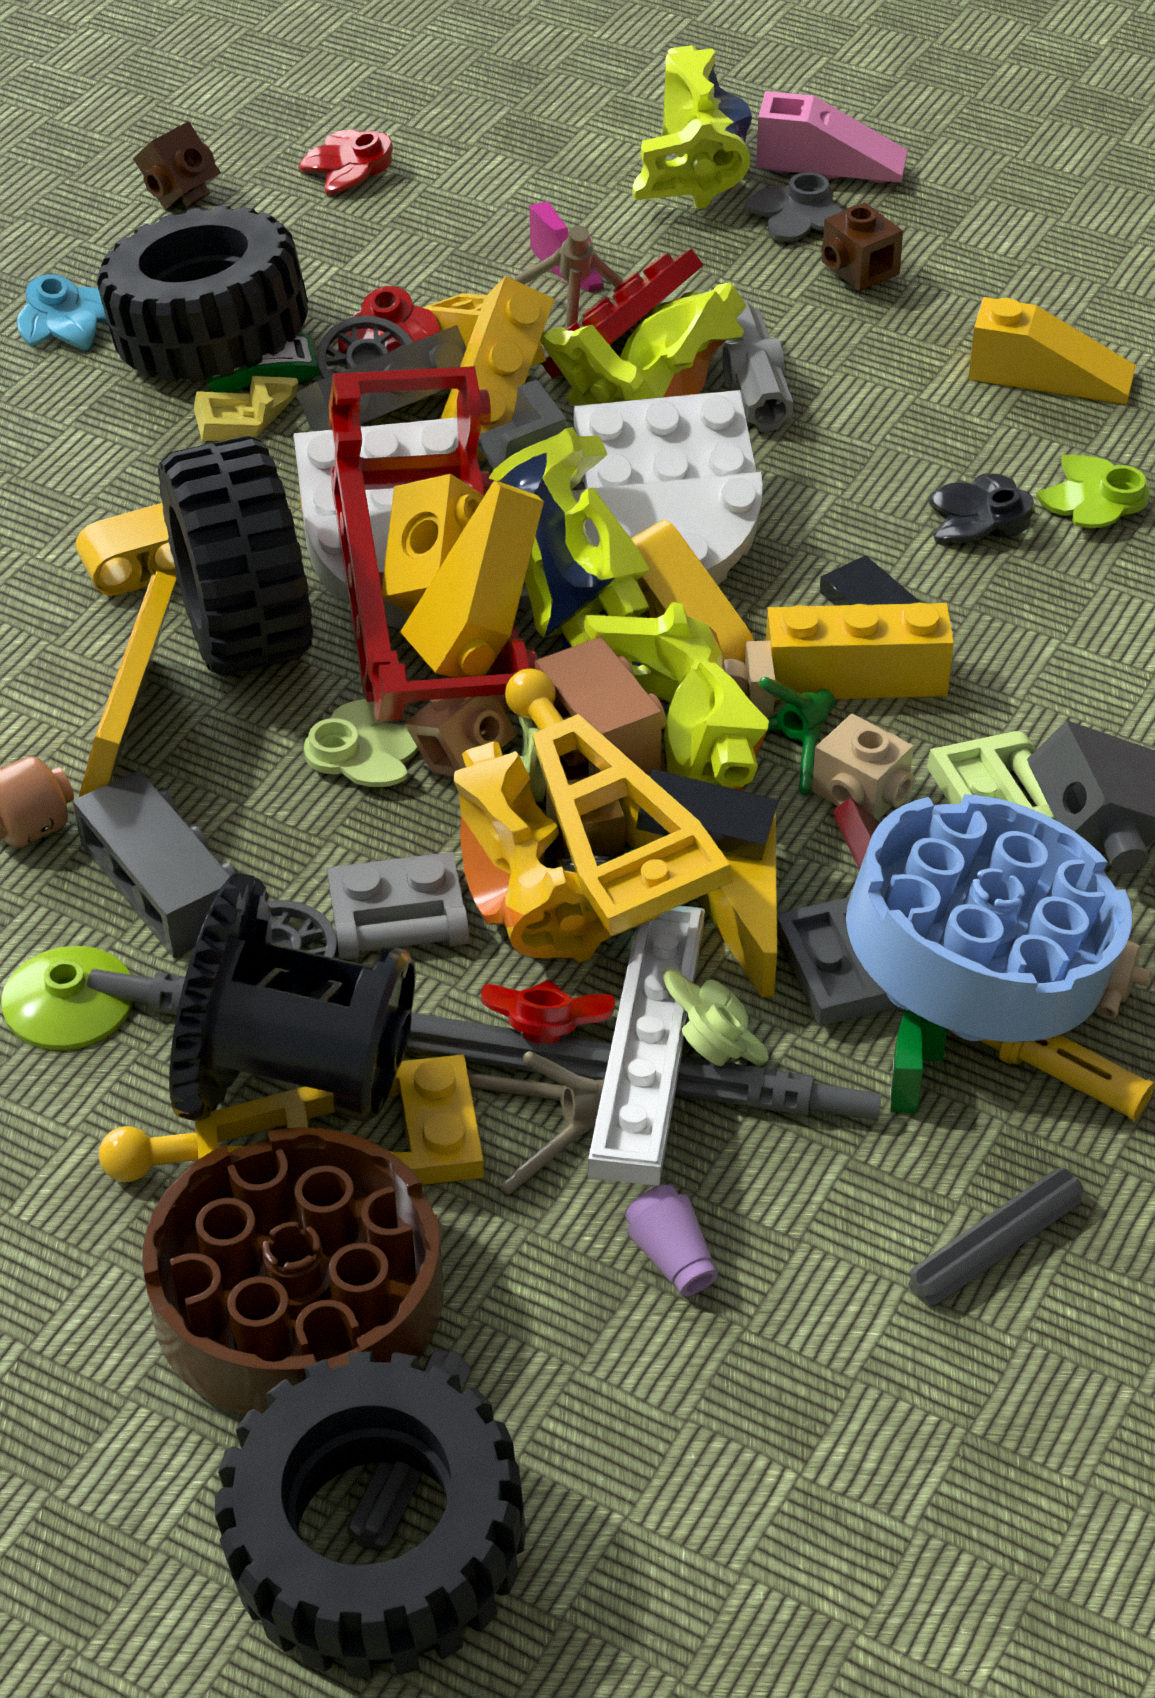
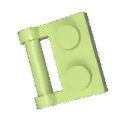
[927,731,1055,820]

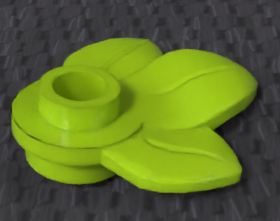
[1036,455,1150,528]

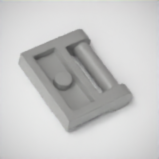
[327,852,470,961]

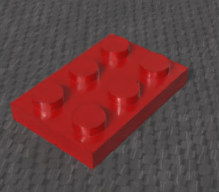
[541,248,704,379]

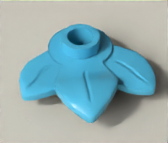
[17,274,108,351]

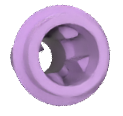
[625,1185,718,1296]

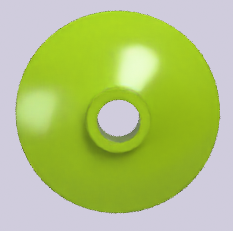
[1,946,134,1051]

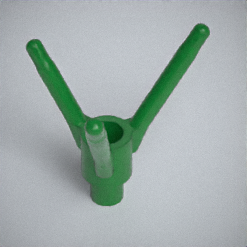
[759,677,836,795]

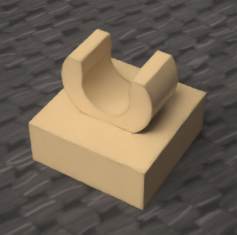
[724,640,775,718]

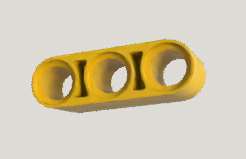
[75,503,177,596]
[631,520,754,664]

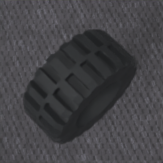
[97,206,309,382]
[158,436,313,676]
[215,1351,526,1678]

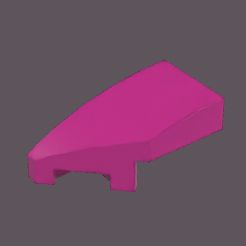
[529,201,603,292]

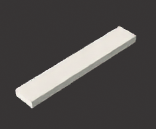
[588,906,705,1186]

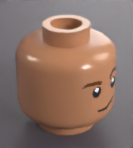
[0,756,74,848]

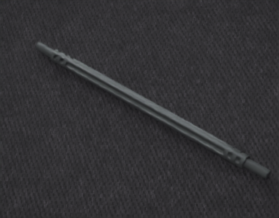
[87,969,882,1121]

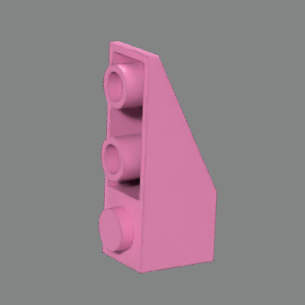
[756,91,908,183]

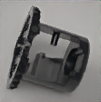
[169,872,416,1122]

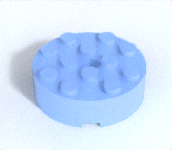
[846,794,1132,1042]

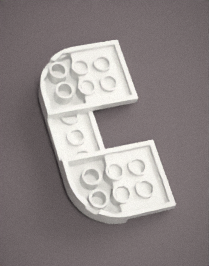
[294,390,763,628]

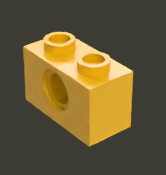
[382,474,484,614]

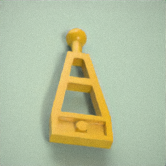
[505,669,733,936]
[99,1054,484,1185]

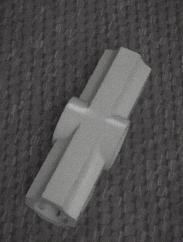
[721,299,793,432]

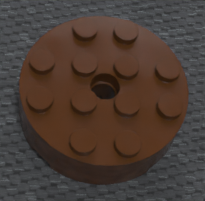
[142,1127,444,1415]

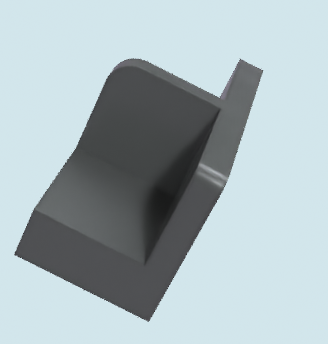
[478,379,567,469]

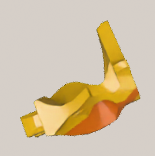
[454,742,659,963]

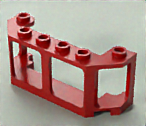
[329,366,537,722]

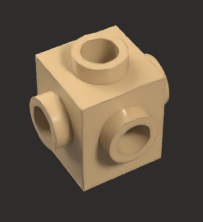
[812,713,915,820]

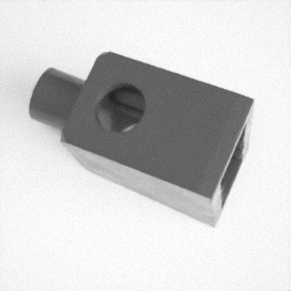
[1027,720,1155,874]

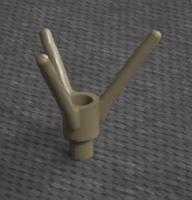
[514,226,624,328]
[468,1051,605,1195]

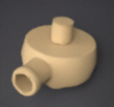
[1096,940,1152,1019]

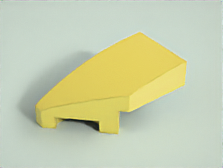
[194,376,298,441]

